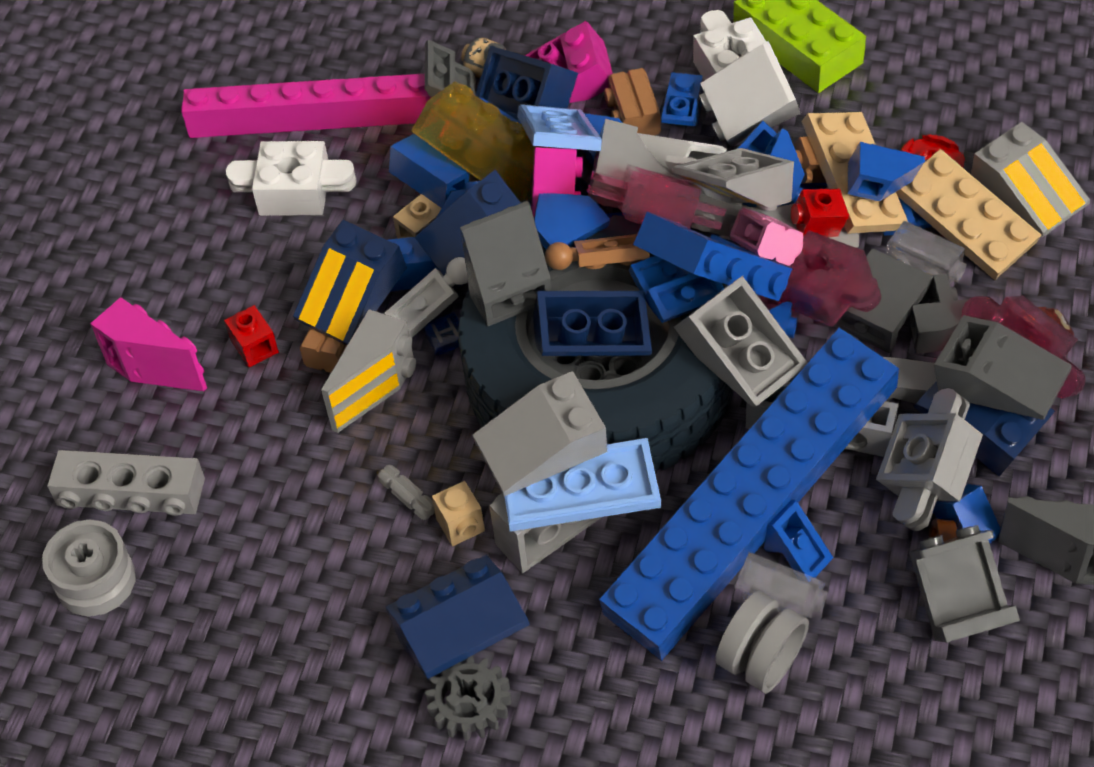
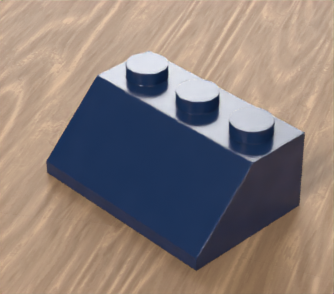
[533,291,652,356]
[386,555,530,679]

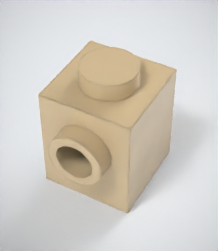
[393,194,442,239]
[432,481,485,547]

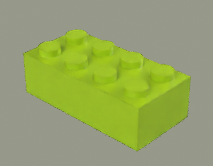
[733,0,866,94]

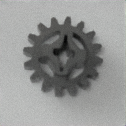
[425,655,512,741]

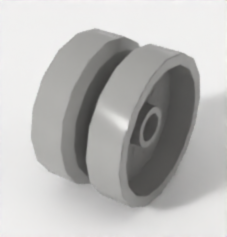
[42,519,136,617]
[716,590,809,694]

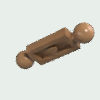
[545,234,650,270]

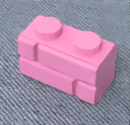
[730,207,804,266]

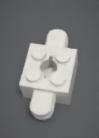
[693,10,777,81]
[226,141,356,216]

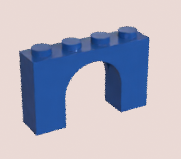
[389,97,535,208]
[633,212,792,301]

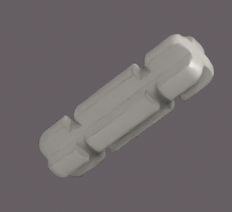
[378,465,435,520]

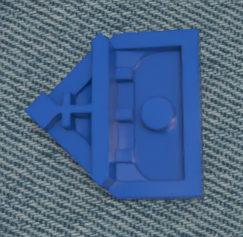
[534,193,610,249]

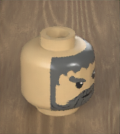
[461,37,505,79]

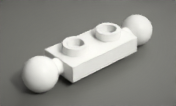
[385,257,468,337]

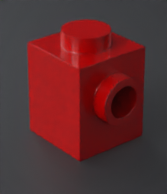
[791,189,849,238]
[224,305,279,368]

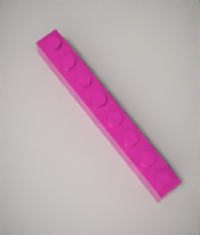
[182,73,438,138]

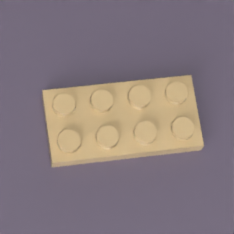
[802,112,909,234]
[896,149,1041,280]

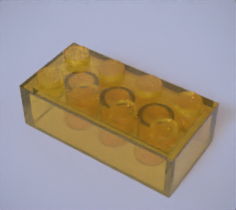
[411,81,553,203]

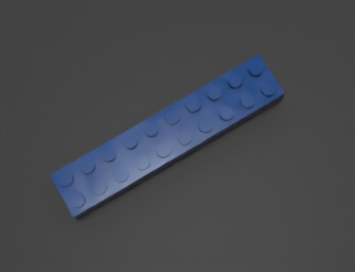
[599,328,899,661]

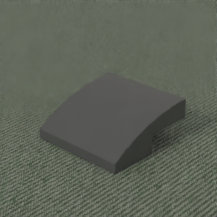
[425,40,476,114]

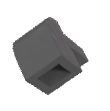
[909,274,969,354]

